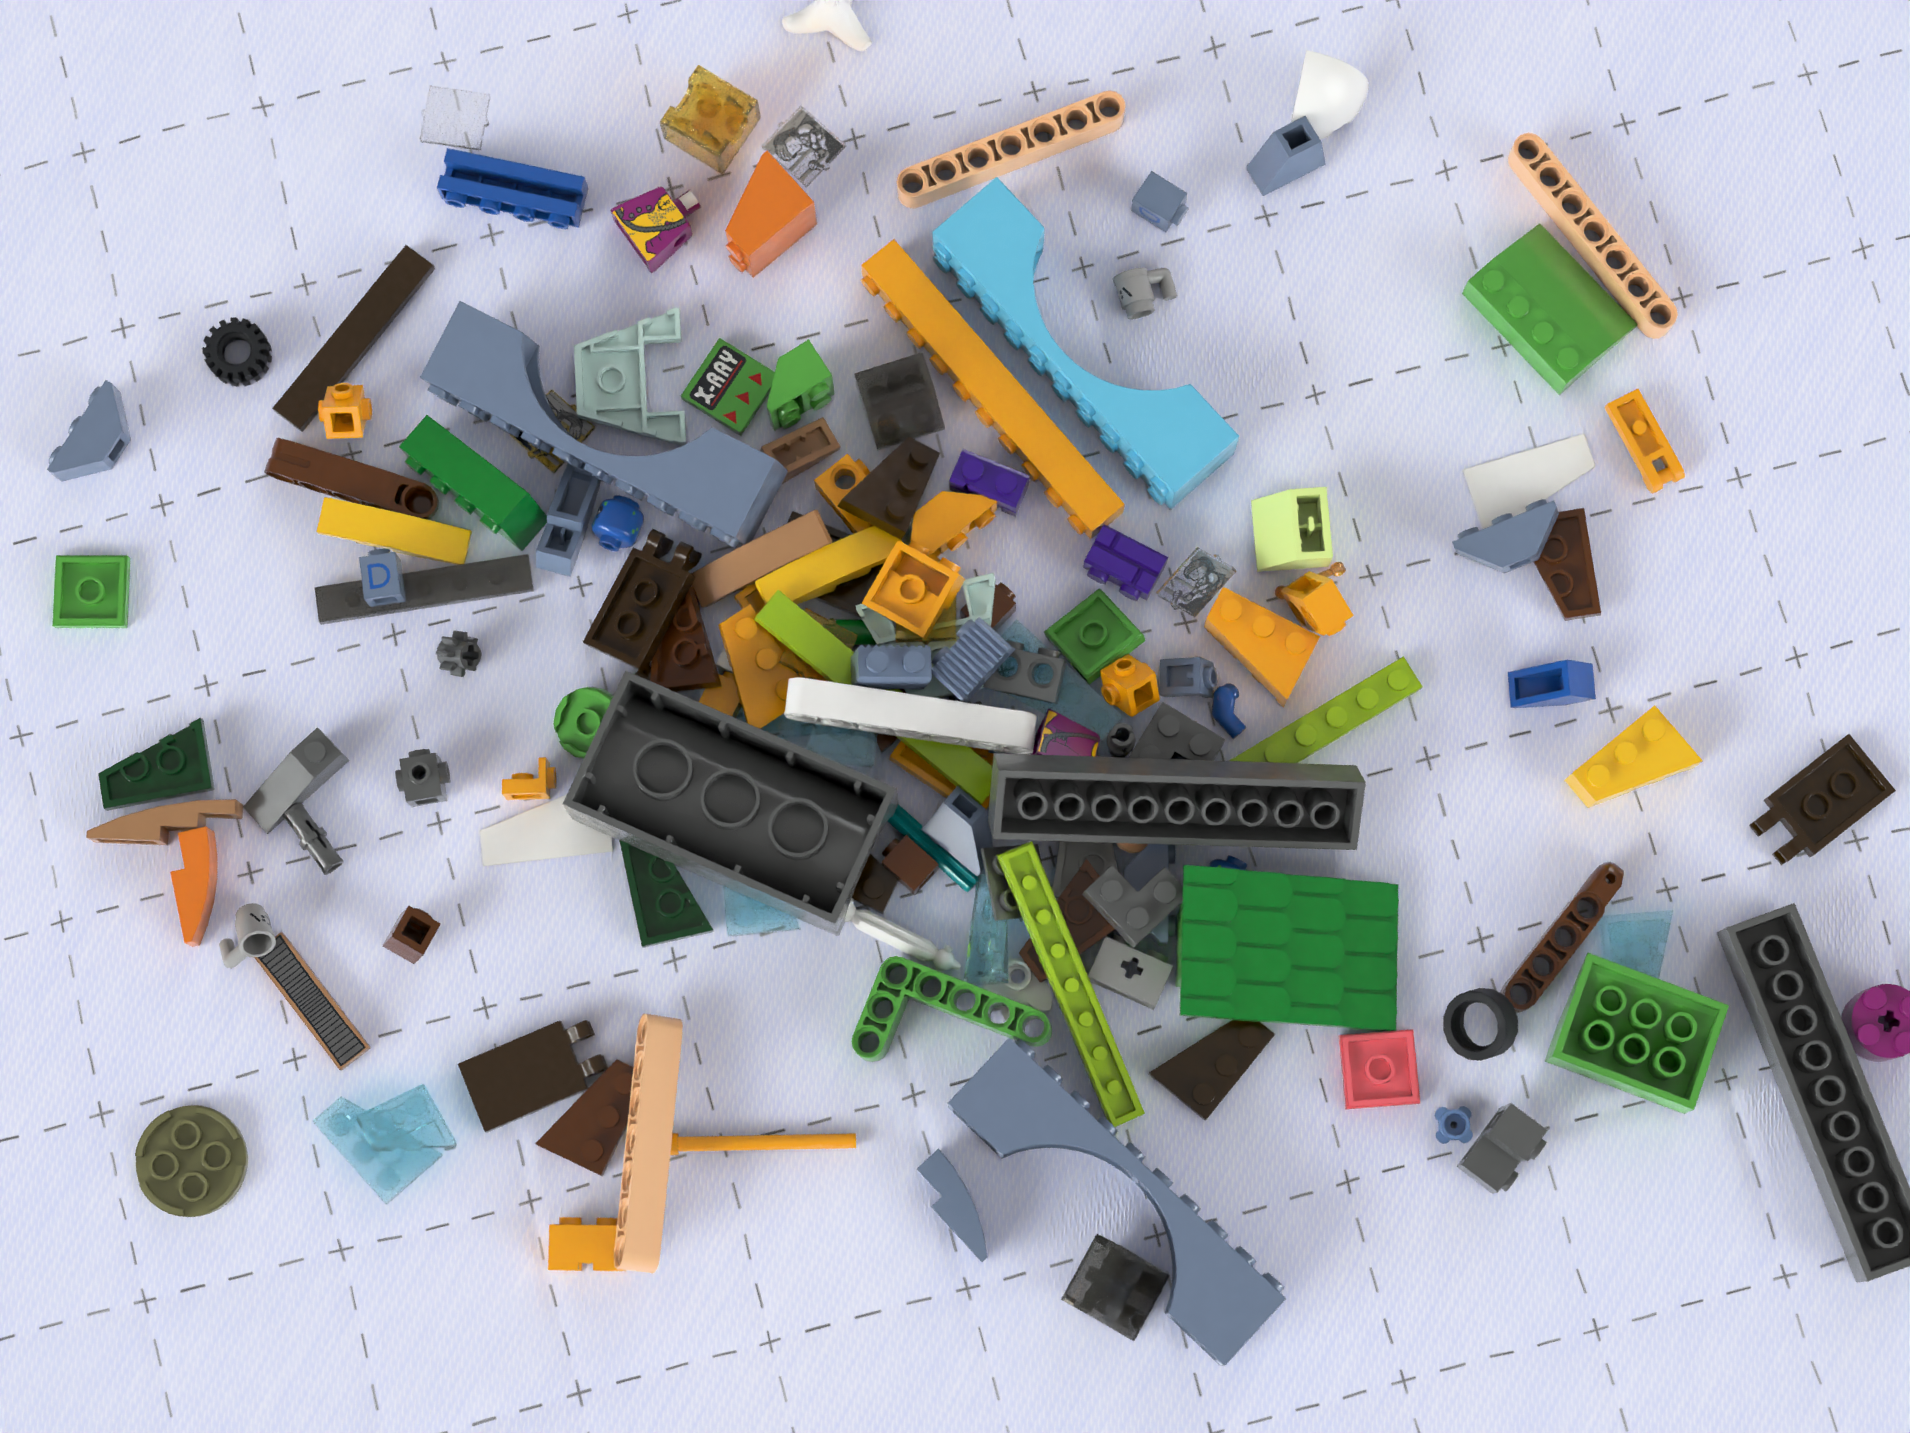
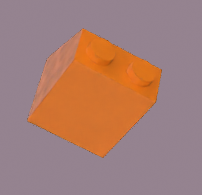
[725,150,817,278]

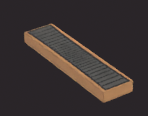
[254,932,371,1071]

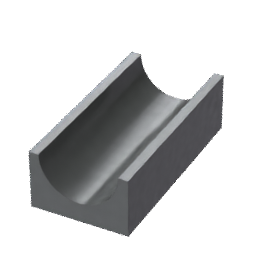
[563,670,898,936]

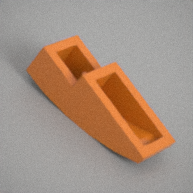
[170,826,217,947]

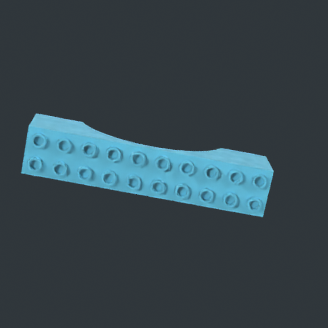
[932,177,1239,510]

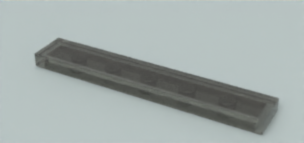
[314,554,534,625]

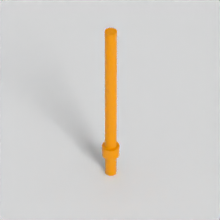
[670,1133,856,1155]

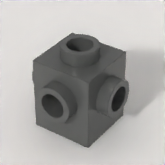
[395,749,451,807]

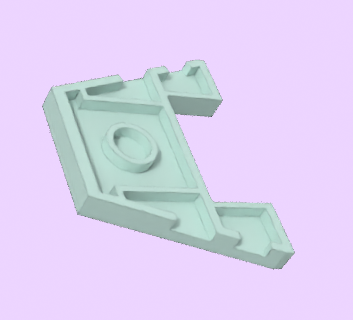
[574,308,686,446]
[856,573,996,698]

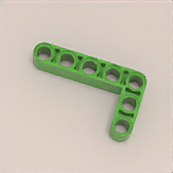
[852,956,1052,1062]

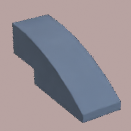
[536,464,601,576]
[917,1148,987,1262]

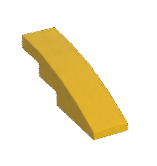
[316,497,472,566]
[755,526,902,605]

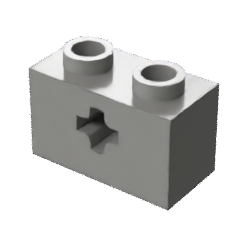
[1088,934,1173,1010]

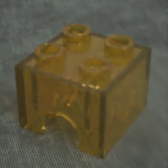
[660,64,761,175]

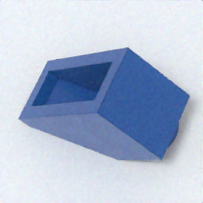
[1508,660,1596,708]

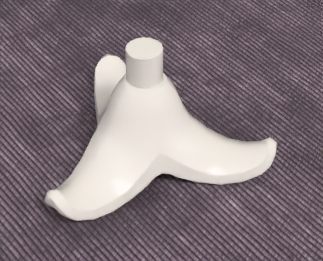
[782,0,872,51]

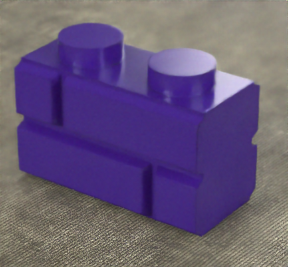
[949,449,1030,517]
[1083,524,1168,601]

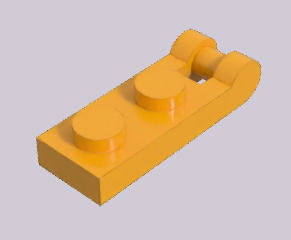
[1604,389,1685,494]

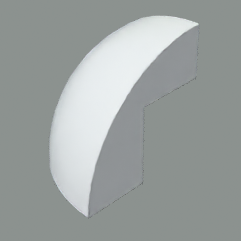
[1291,50,1369,140]

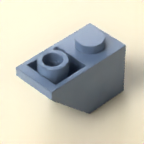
[1246,116,1326,196]
[921,786,993,876]

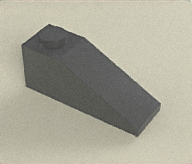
[243,727,350,834]

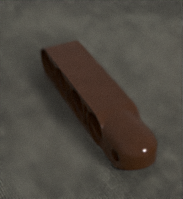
[264,438,439,520]
[1500,862,1624,1013]

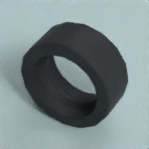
[1443,988,1518,1061]

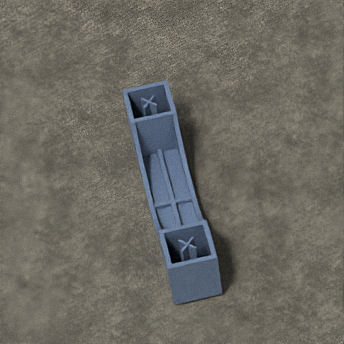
[420,301,788,548]
[948,1037,1286,1366]

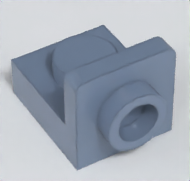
[1159,657,1218,698]

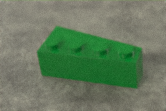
[399,415,547,551]

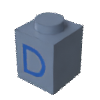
[1131,171,1188,232]
[359,549,406,607]

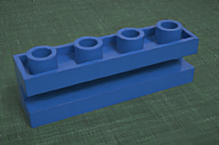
[437,148,588,229]

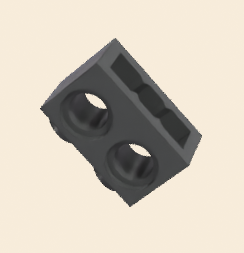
[983,640,1067,704]

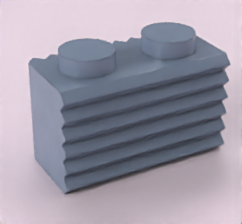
[932,617,1015,703]
[851,644,932,689]

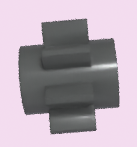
[436,630,482,677]

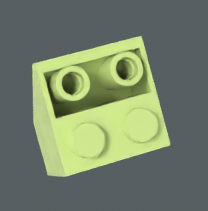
[1251,487,1333,572]

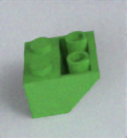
[767,339,835,431]

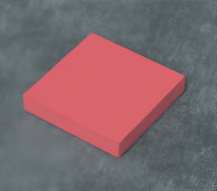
[1338,1029,1420,1110]

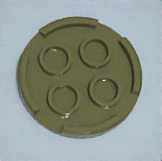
[135,1105,248,1217]

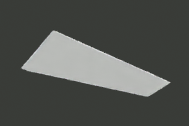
[1463,434,1596,529]
[480,794,613,866]

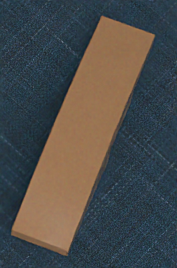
[760,417,841,485]
[691,510,832,608]
[86,799,243,845]

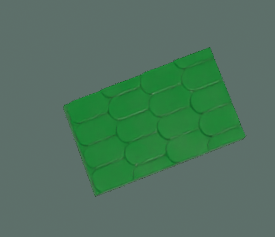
[1175,865,1399,1031]

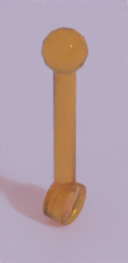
[1275,562,1346,600]

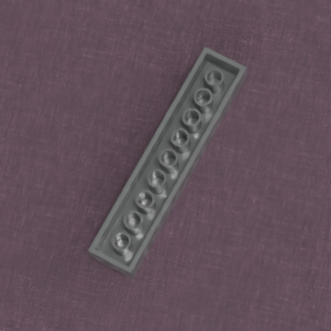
[988,753,1366,850]
[1717,903,1910,1282]

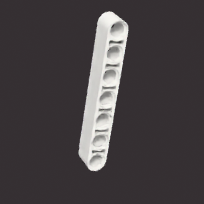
[784,678,1037,754]

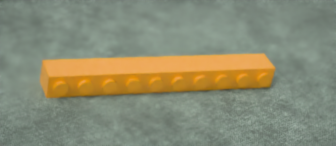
[861,239,1125,539]

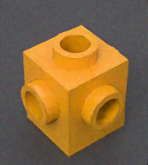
[318,383,372,439]
[1100,654,1160,717]

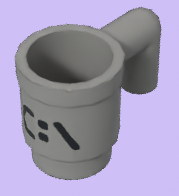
[1113,268,1177,319]
[219,903,276,969]

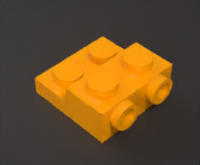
[862,540,965,640]

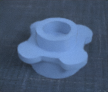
[1434,1106,1473,1144]

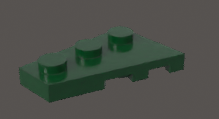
[98,718,215,811]
[619,840,714,948]

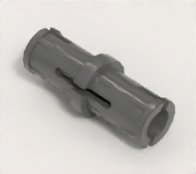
[1106,723,1136,758]
[282,803,344,875]

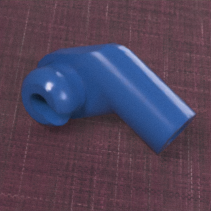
[1212,683,1246,739]

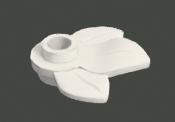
[983,958,1053,1027]

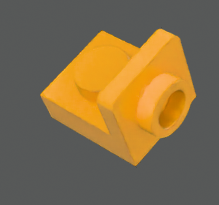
[502,757,557,800]

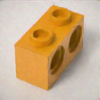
[814,454,874,534]
[1280,571,1354,636]

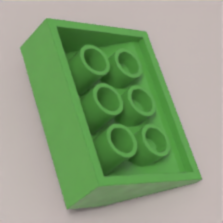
[1462,224,1638,395]
[1545,953,1729,1114]

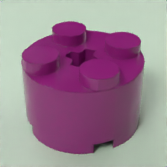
[1841,984,1910,1062]

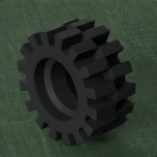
[202,317,272,387]

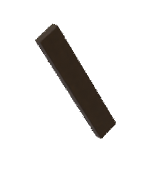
[272,245,435,432]

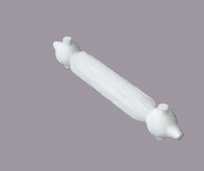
[845,898,961,972]

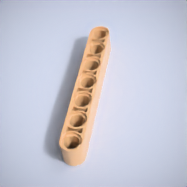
[897,91,1125,208]
[1508,133,1678,339]
[614,1013,683,1273]

